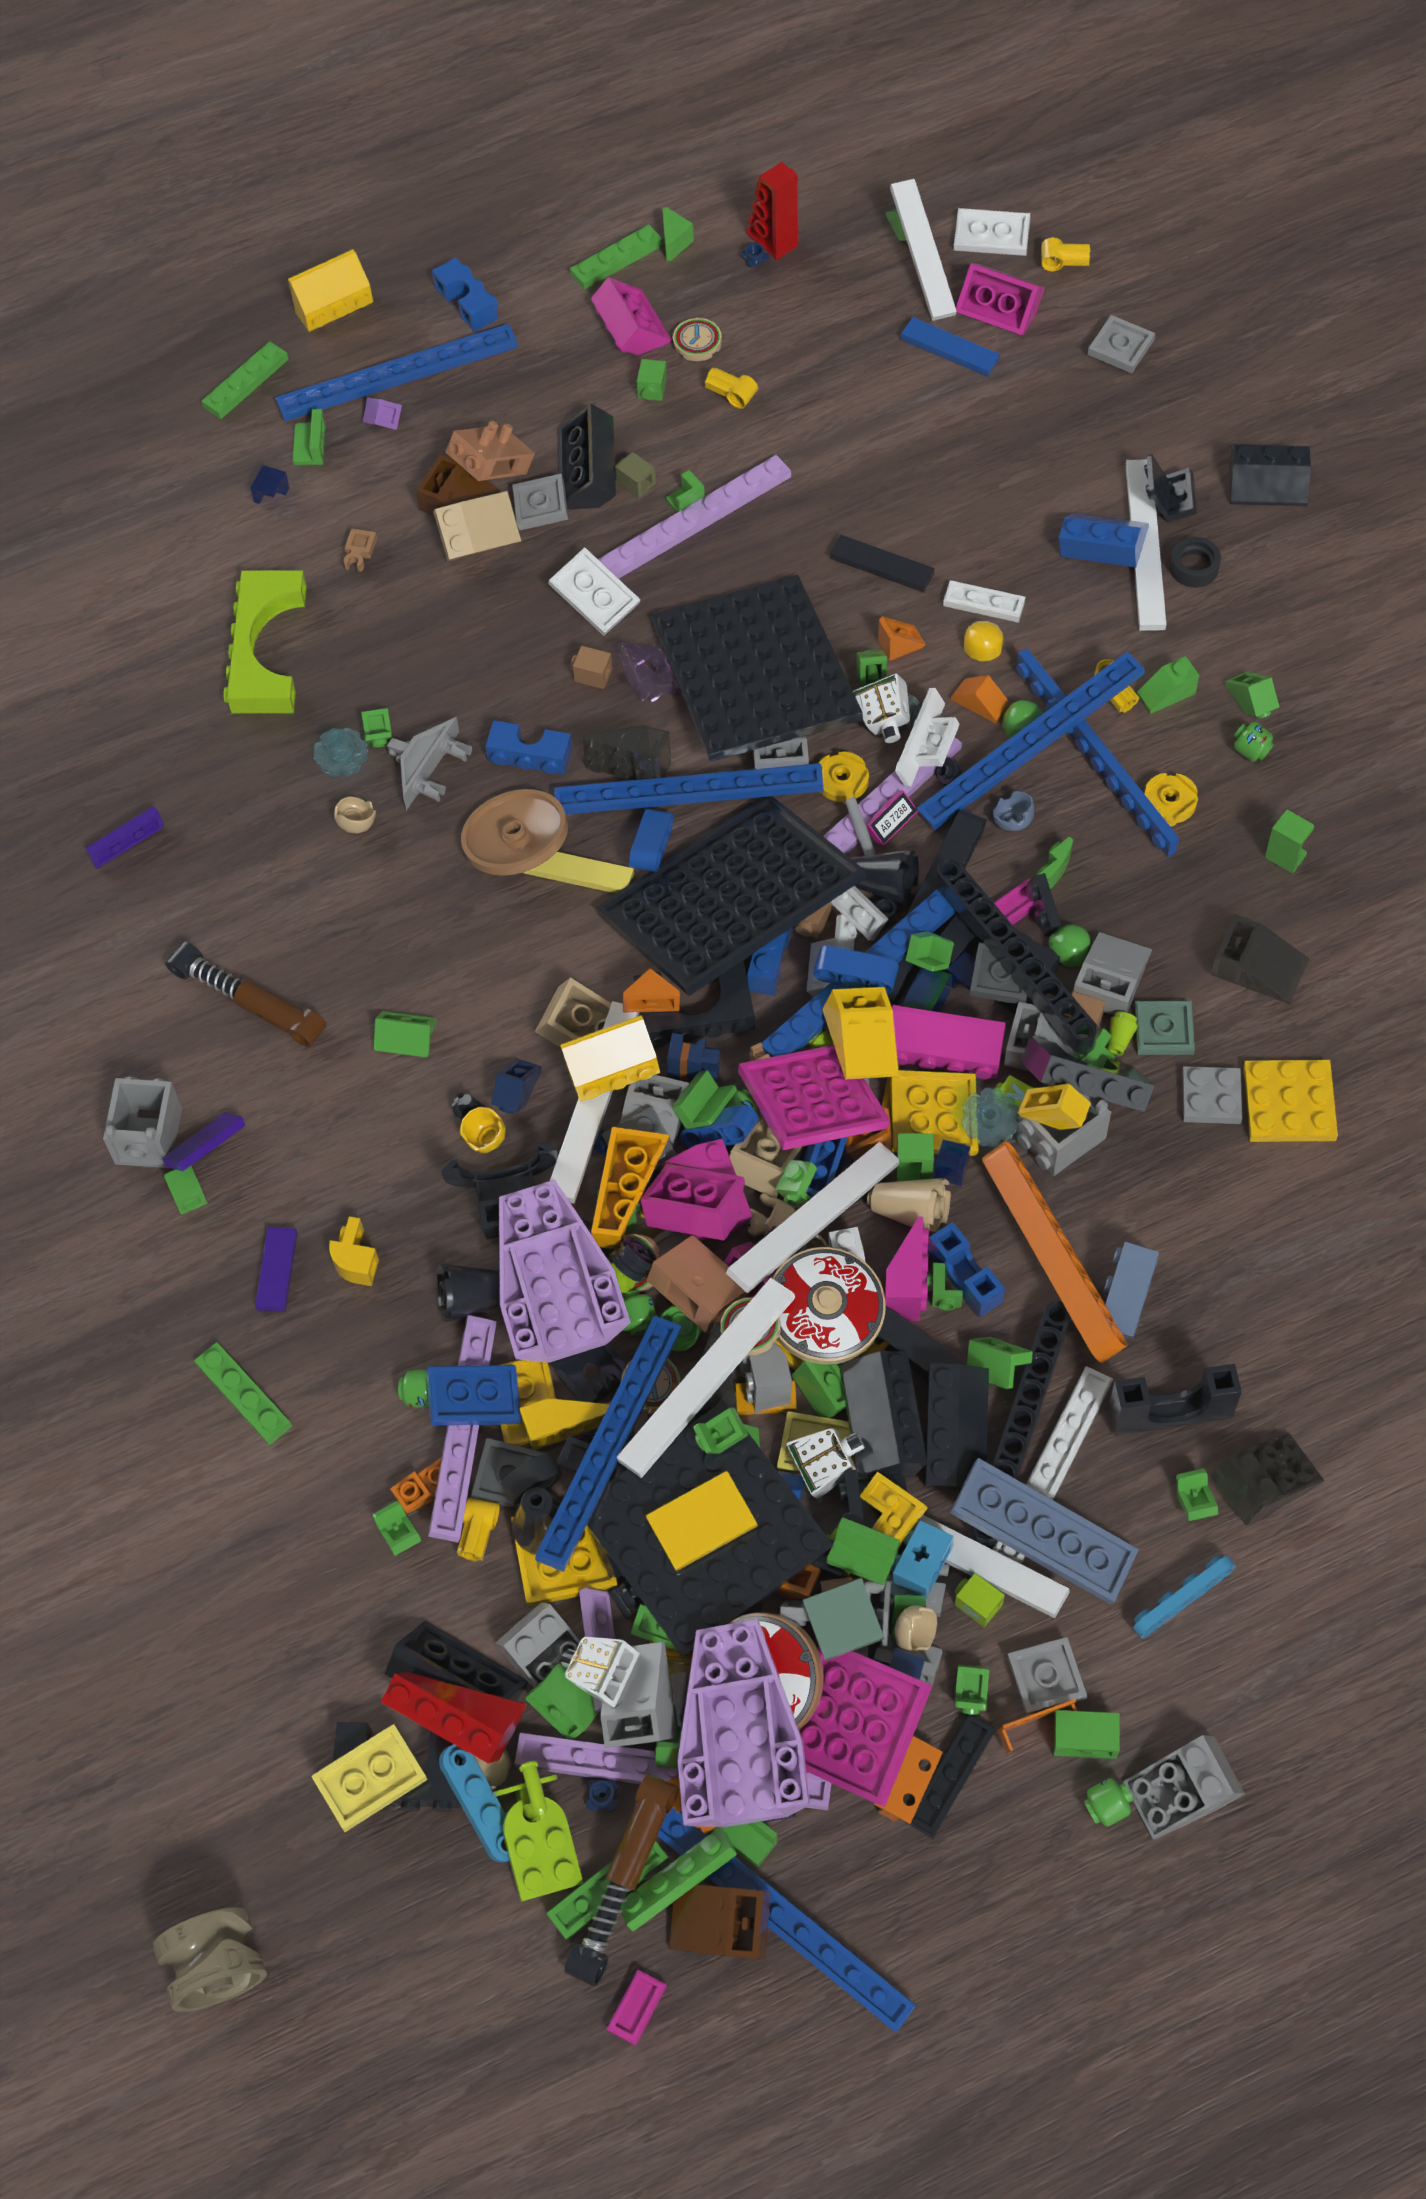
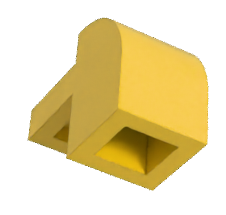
[329,1216,379,1286]

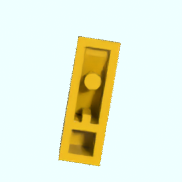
[519,1398,610,1450]

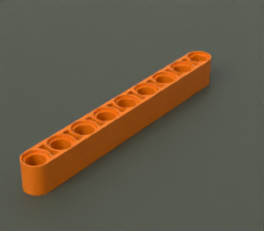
[982,1140,1127,1363]

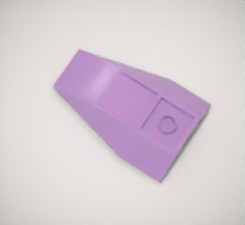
[499,1180,631,1363]
[678,1619,810,1827]

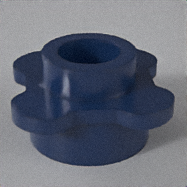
[741,242,769,268]
[586,1779,618,1812]

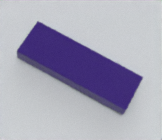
[85,806,164,869]
[162,1112,245,1171]
[255,1227,298,1312]

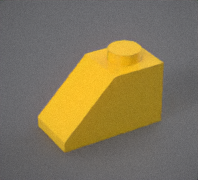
[1018,1084,1091,1130]

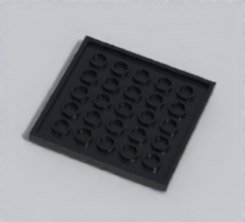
[587,1400,834,1658]

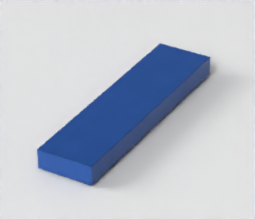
[901,317,1000,377]

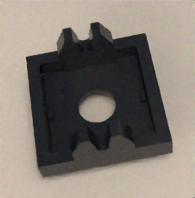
[550,1343,627,1403]

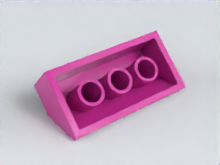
[892,1005,1005,1079]

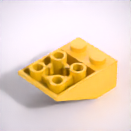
[822,987,899,1080]

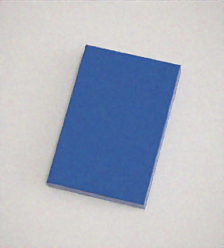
[426,1365,521,1426]

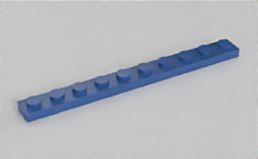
[276,324,518,422]
[1016,648,1179,857]
[917,652,1145,831]
[554,763,824,815]
[762,876,970,1057]
[535,1315,682,1572]
[658,1808,917,2032]

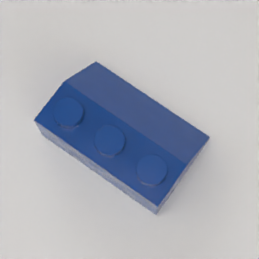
[1059,513,1149,567]

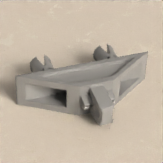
[387,717,472,811]

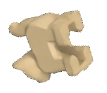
[747,1193,797,1237]

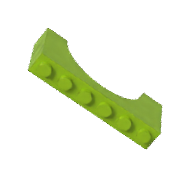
[224,570,307,713]

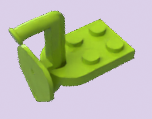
[493,1761,584,1902]

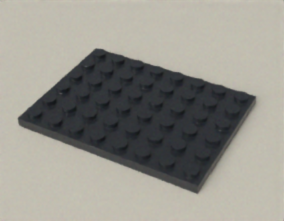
[650,575,863,762]
[596,796,867,996]

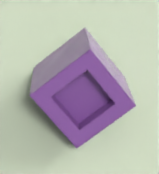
[363,398,402,430]

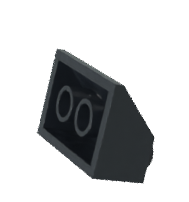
[1229,444,1311,506]

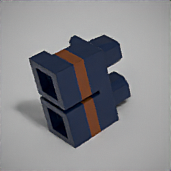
[667,1033,720,1084]

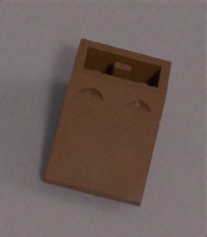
[416,454,510,515]
[669,1884,771,1959]

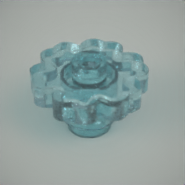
[314,728,368,778]
[961,1088,1019,1147]

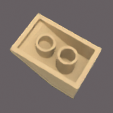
[433,491,521,561]
[535,978,611,1047]
[730,1110,806,1198]

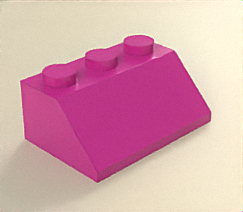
[956,263,1045,335]
[591,277,672,355]
[661,1139,753,1241]
[641,1164,745,1240]

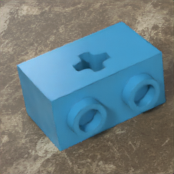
[890,1520,954,1599]

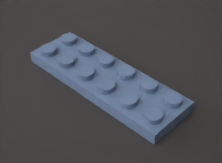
[950,1458,1139,1605]

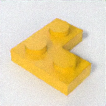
[860,1472,927,1549]

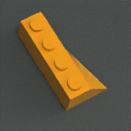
[591,1127,670,1249]

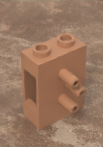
[446,421,535,481]
[647,1235,750,1333]

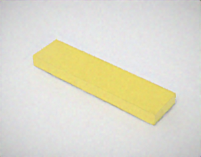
[523,852,634,894]

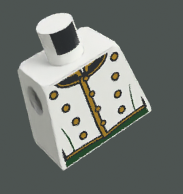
[853,673,910,743]
[786,1428,865,1499]
[561,1637,640,1708]

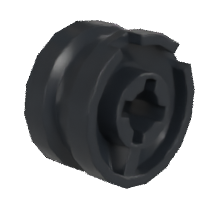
[611,1236,657,1282]

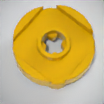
[818,751,869,804]
[1144,773,1198,826]

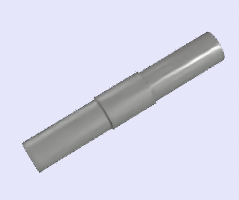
[845,797,876,856]

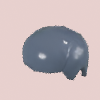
[993,791,1034,832]

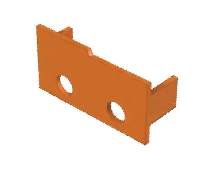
[996,1699,1077,1754]
[873,1736,943,1824]

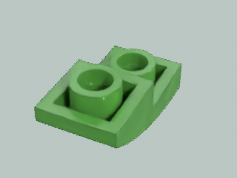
[1037,836,1073,890]

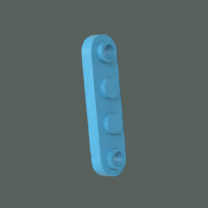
[1133,1555,1236,1639]
[439,1745,510,1863]

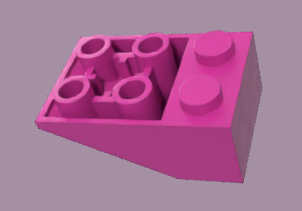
[885,1216,929,1321]

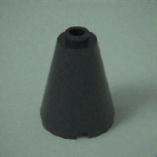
[851,850,919,905]
[437,1263,500,1322]
[512,1487,561,1555]

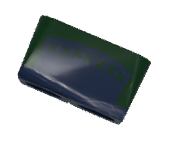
[901,967,952,1012]

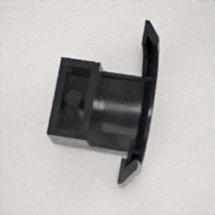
[441,1142,558,1240]

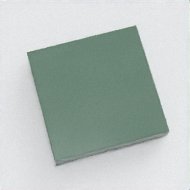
[1134,1001,1195,1055]
[803,1578,884,1661]

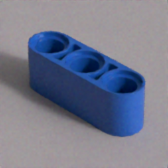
[629,809,673,872]
[813,945,899,994]
[680,1105,759,1149]

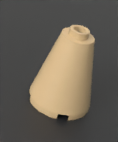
[867,1178,951,1236]

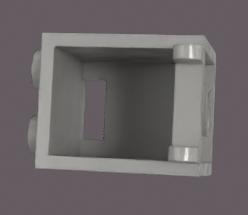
[103,1077,182,1168]
[1017,1094,1111,1176]

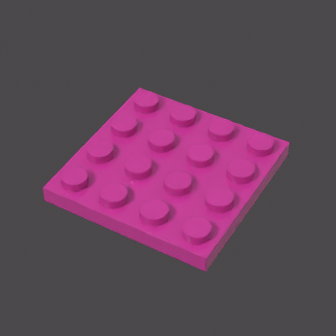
[738,1045,890,1150]
[799,1646,933,1807]

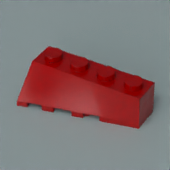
[745,162,799,260]
[381,1672,528,1764]

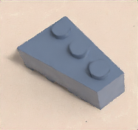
[1104,1242,1159,1339]

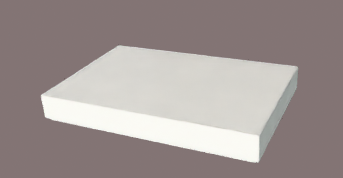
[954,208,1030,256]
[548,548,640,636]

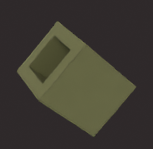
[615,452,656,499]

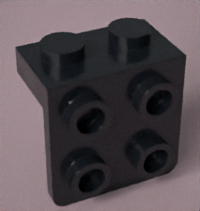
[1144,454,1197,523]
[839,1470,907,1529]

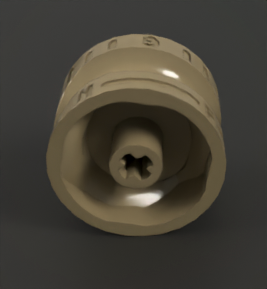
[153,1907,267,2012]

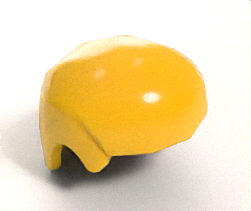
[964,621,1004,661]
[460,1107,506,1153]

